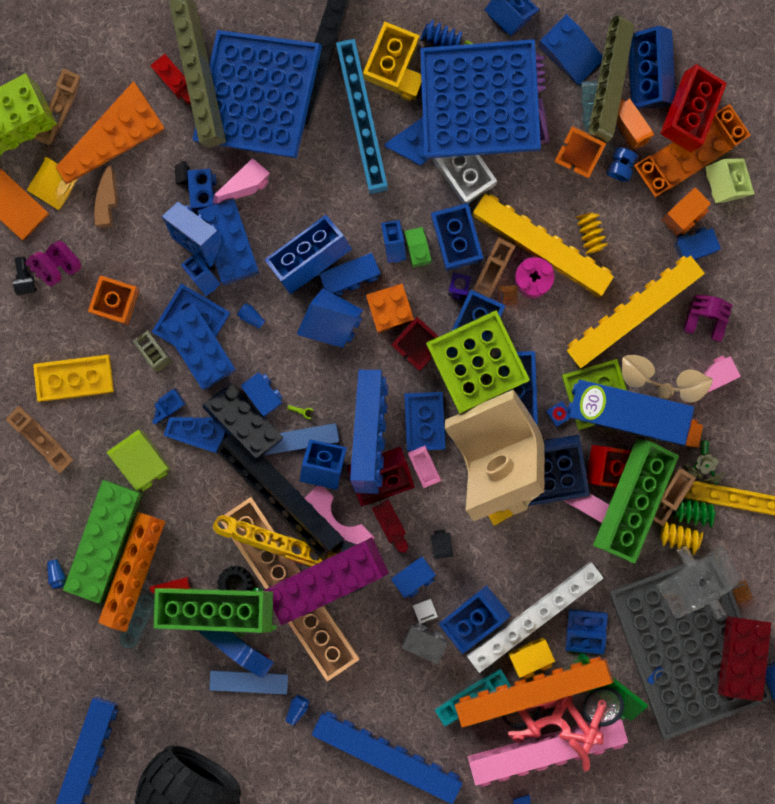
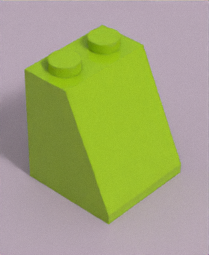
[107,430,170,492]

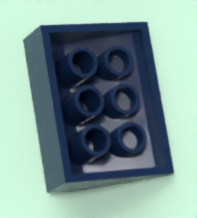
[528,434,590,506]

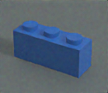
[319,253,381,297]

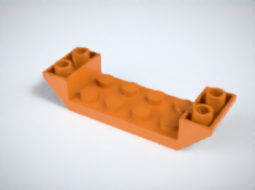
[634,104,751,197]

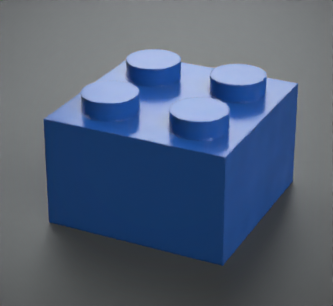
[299,439,347,490]

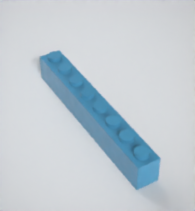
[336,39,388,195]

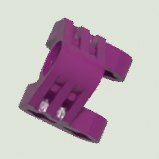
[25,241,81,286]
[683,294,733,342]

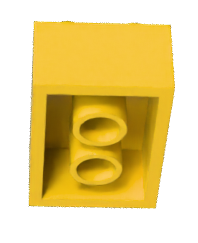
[363,21,420,93]

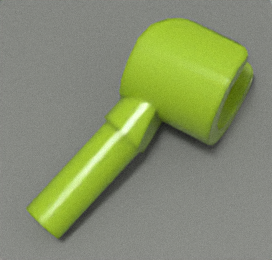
[287,405,314,419]

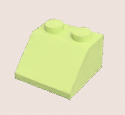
[705,158,754,203]

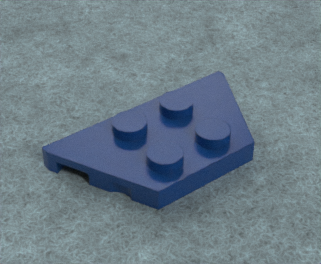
[384,117,431,166]

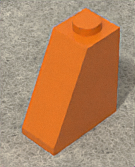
[616,99,654,151]

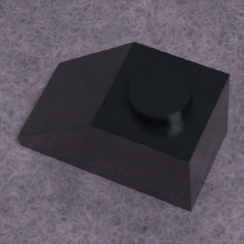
[430,529,454,559]

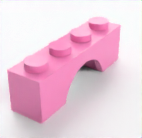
[305,486,375,544]

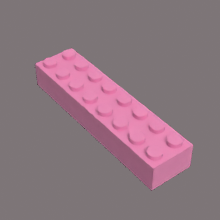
[467,715,628,787]

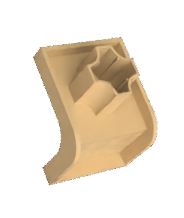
[445,389,544,521]

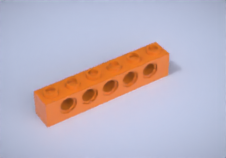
[98,512,165,632]

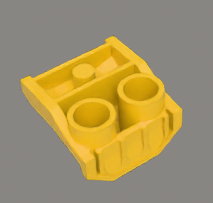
[27,157,78,211]

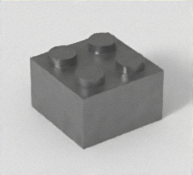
[402,622,447,664]

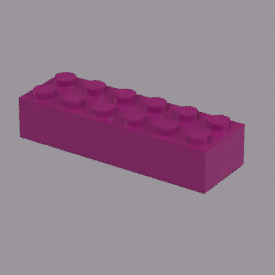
[264,537,389,626]

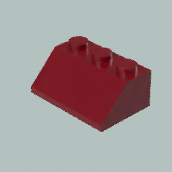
[347,447,415,507]

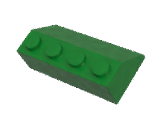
[569,652,648,721]

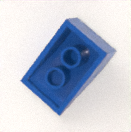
[538,14,603,86]
[439,585,511,654]

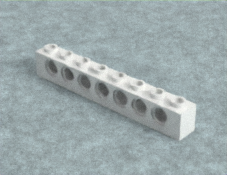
[467,562,603,673]

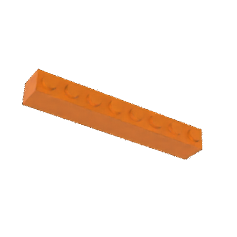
[455,656,614,728]

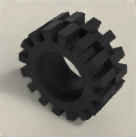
[217,566,253,591]

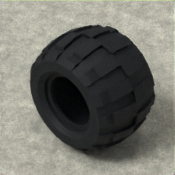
[134,746,242,804]

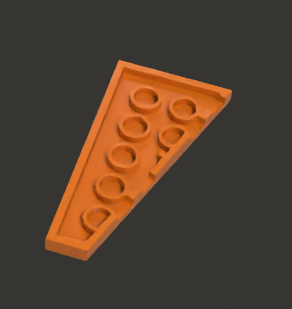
[56,81,164,185]

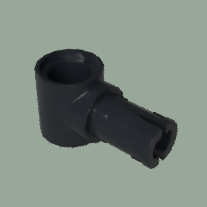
[13,257,37,296]

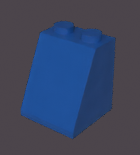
[297,288,363,348]

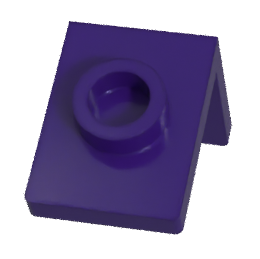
[448,273,471,300]

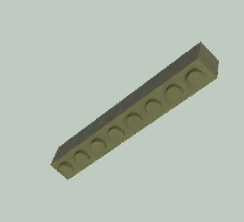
[169,0,226,148]

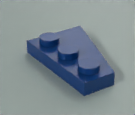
[163,417,226,454]

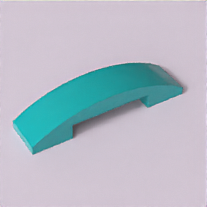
[434,669,511,727]

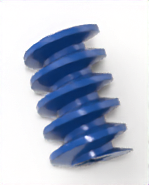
[420,19,462,47]

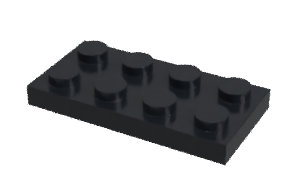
[202,383,283,462]

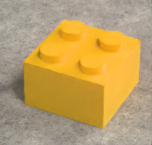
[507,637,555,679]

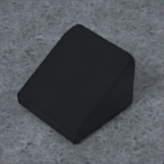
[174,161,189,184]

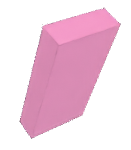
[408,445,441,488]

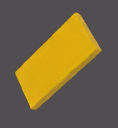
[33,354,114,402]

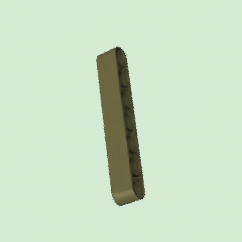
[589,15,634,142]

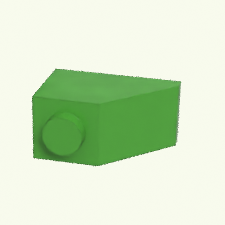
[404,227,431,268]

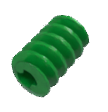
[673,499,716,528]

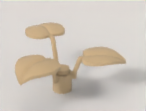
[622,355,713,443]

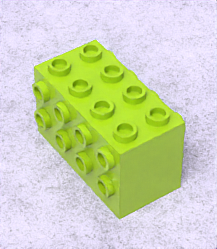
[0,73,57,156]

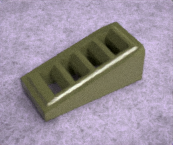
[133,330,172,373]

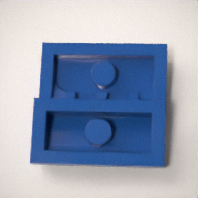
[565,609,608,654]

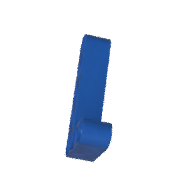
[196,630,274,679]

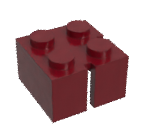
[391,317,439,373]

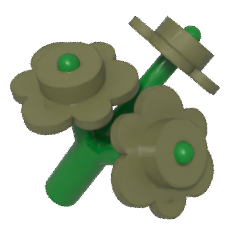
[683,440,725,484]

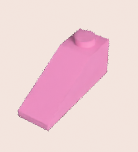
[213,158,270,205]
[685,355,741,403]

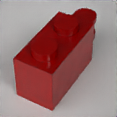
[150,53,191,105]

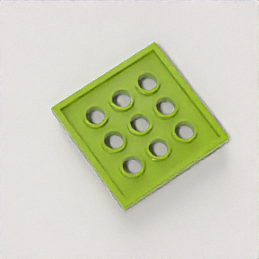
[426,310,530,414]

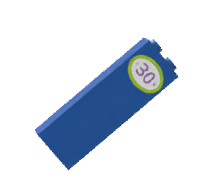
[567,379,695,446]

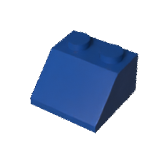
[484,0,540,36]

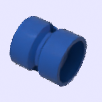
[606,147,639,182]

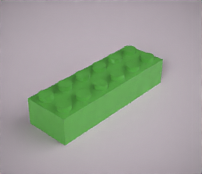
[593,439,679,564]
[63,480,144,603]
[154,588,273,633]

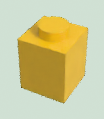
[398,69,422,101]

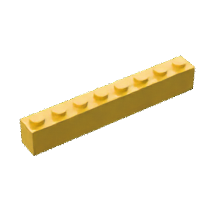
[472,194,614,298]
[566,255,705,369]

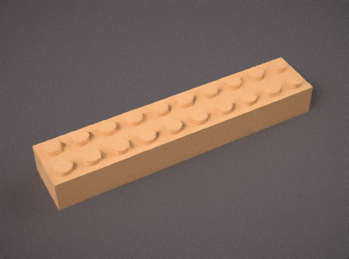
[221,497,360,681]

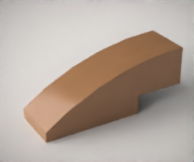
[94,166,119,228]
[473,236,516,298]
[653,467,696,526]

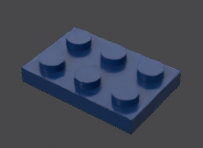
[404,392,445,451]

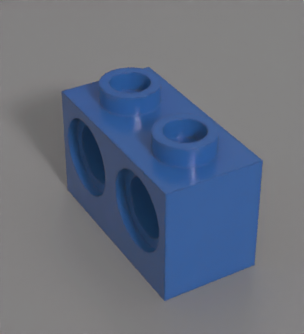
[187,169,217,211]

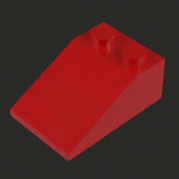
[587,445,631,488]

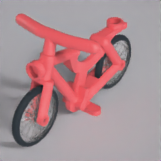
[502,687,624,771]

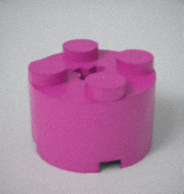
[514,257,554,298]

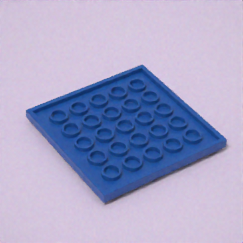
[192,30,322,158]
[420,39,541,159]

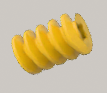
[575,213,608,255]
[659,522,703,555]

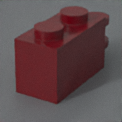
[372,499,408,553]

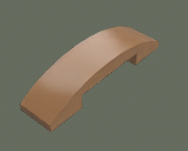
[34,68,81,146]
[5,406,74,473]

